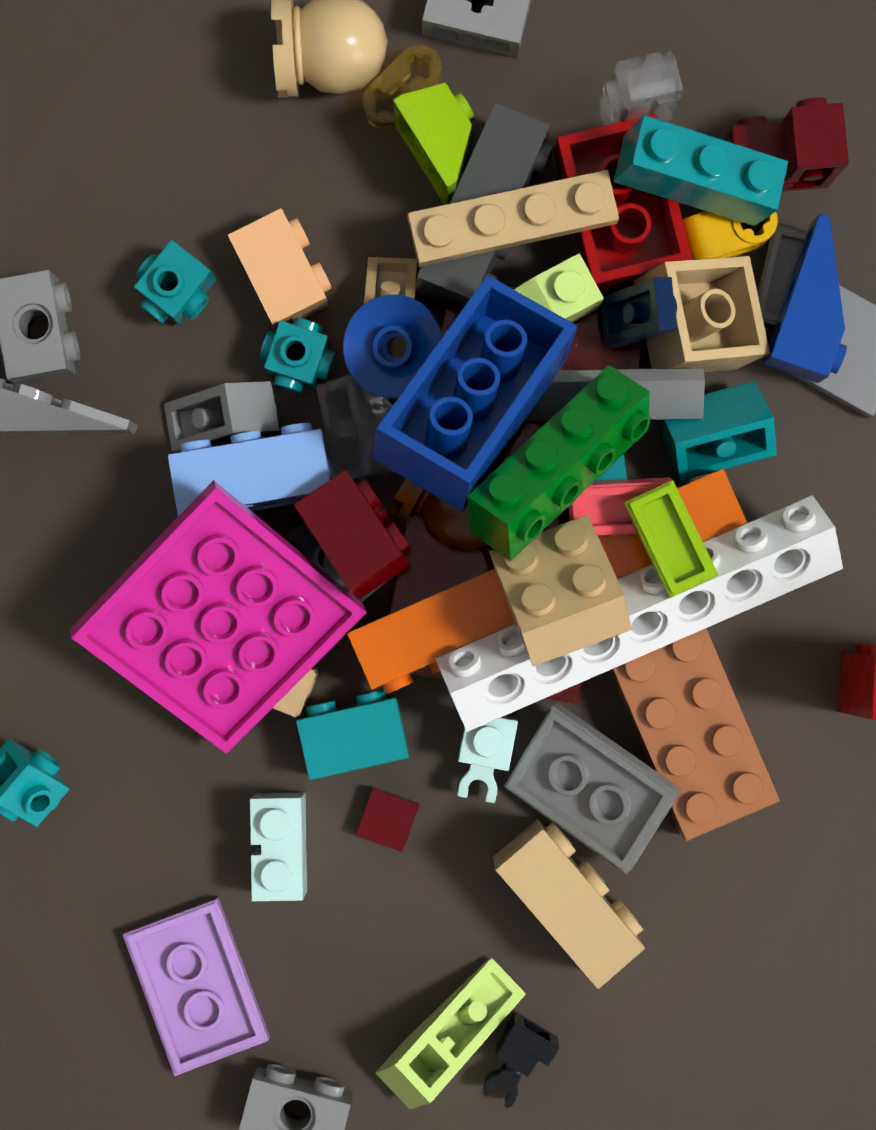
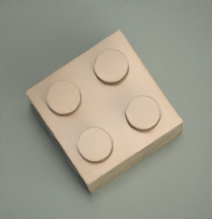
[634,256,770,373]
[489,515,632,667]

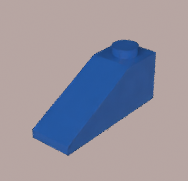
[762,213,847,383]

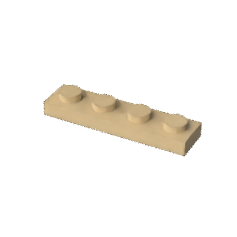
[407,170,619,267]

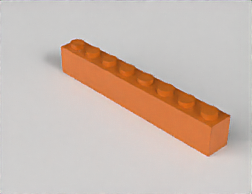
[347,469,747,694]

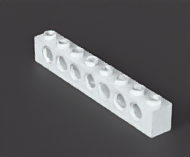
[435,495,843,732]

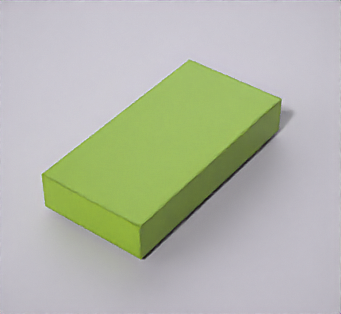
[624,480,719,599]

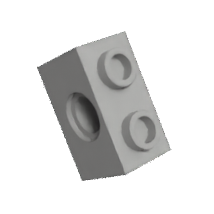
[0,270,81,385]
[239,1064,353,1130]

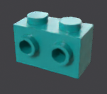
[660,381,777,481]
[296,689,410,780]

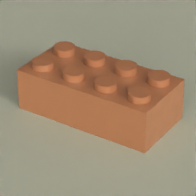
[609,628,780,841]

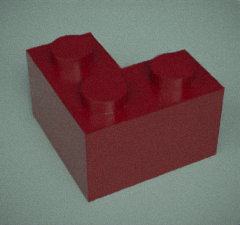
[725,97,849,192]
[294,470,410,600]

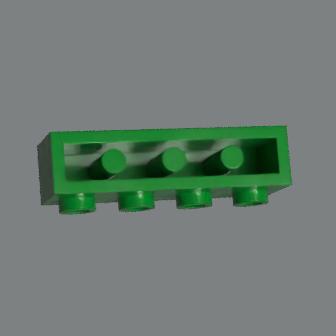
[467,365,651,561]

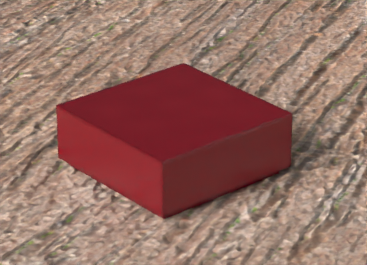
[356,787,420,852]

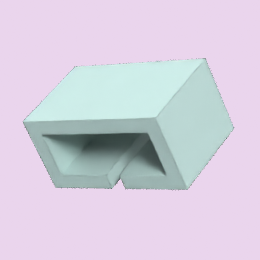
[250,792,307,901]

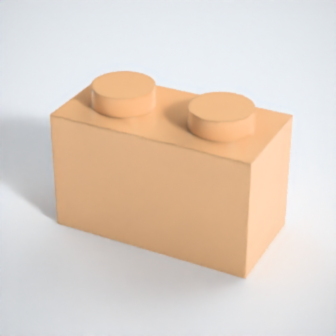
[228,208,332,330]

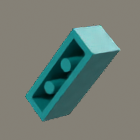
[613,115,789,226]

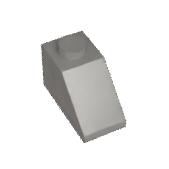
[164,381,279,452]

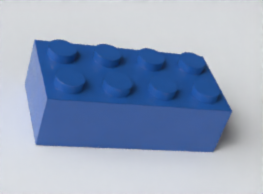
[372,275,578,512]

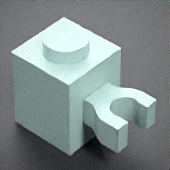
[457,716,518,803]

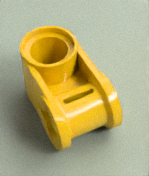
[683,211,778,260]

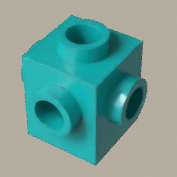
[134,240,217,326]
[260,317,336,394]
[0,738,70,827]

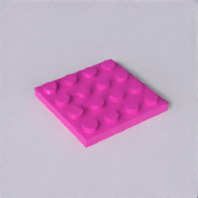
[70,480,367,754]

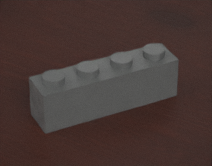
[416,103,554,312]

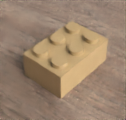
[493,818,646,989]

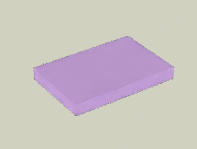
[123,897,270,1076]

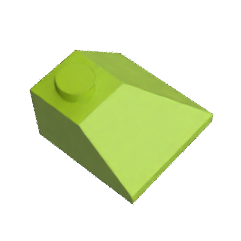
[393,82,475,205]

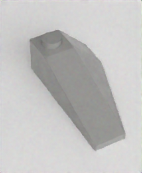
[0,378,138,436]

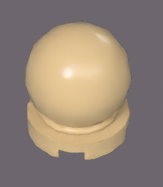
[271,0,388,98]

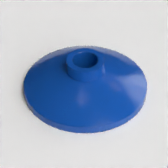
[343,294,443,398]

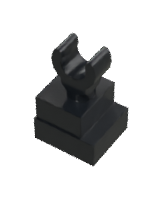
[483,1011,559,1108]

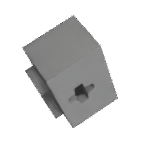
[422,0,531,59]

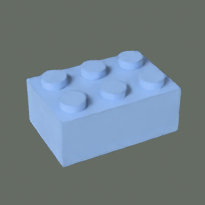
[168,423,334,516]

